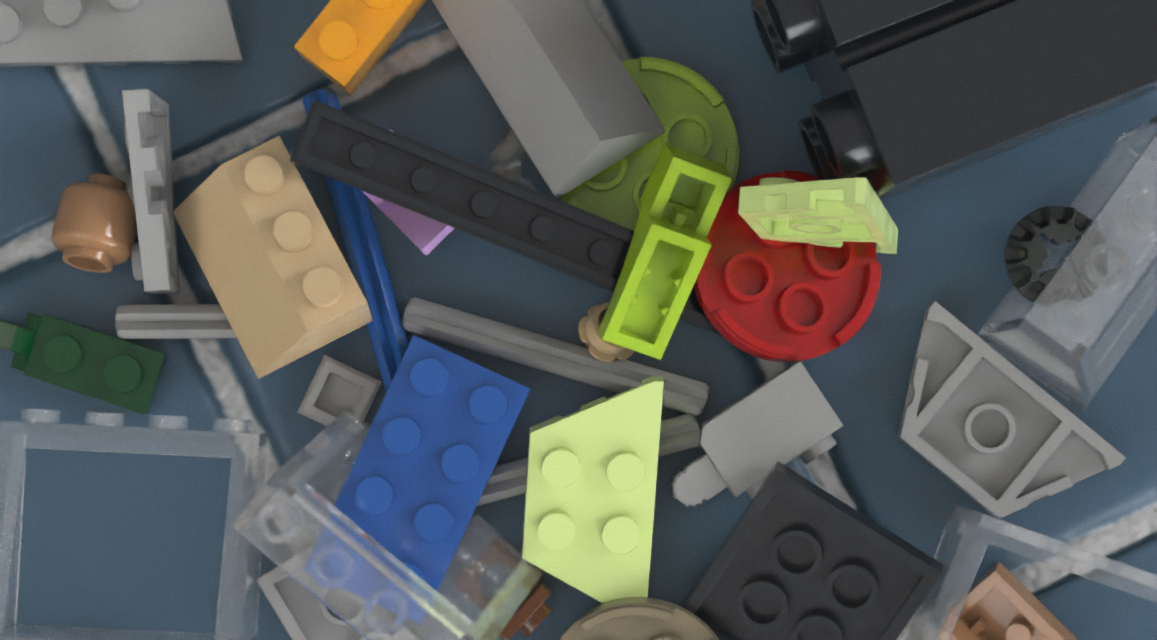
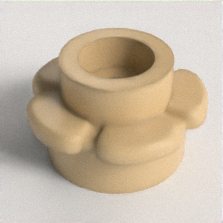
[578,302,635,363]

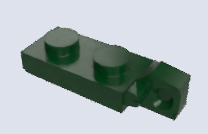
[0,312,168,414]

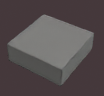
[297,355,382,439]

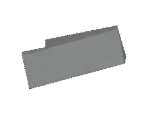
[431,0,665,199]

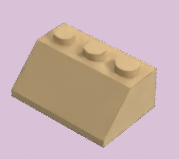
[173,136,373,379]

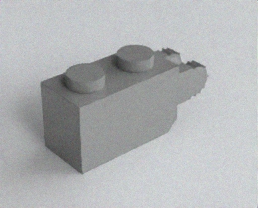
[670,361,844,507]

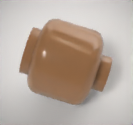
[51,174,138,273]

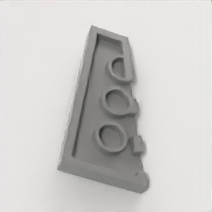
[0,0,245,67]

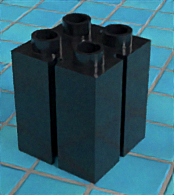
[750,0,1157,201]

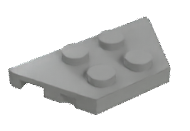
[897,301,1126,519]

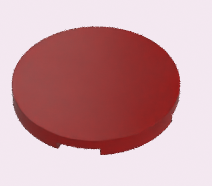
[694,170,881,363]

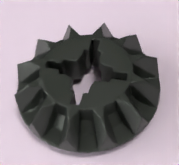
[1004,206,1109,308]

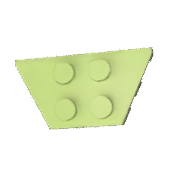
[738,177,898,254]
[522,376,664,603]

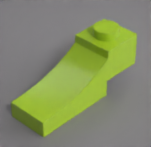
[598,143,733,360]

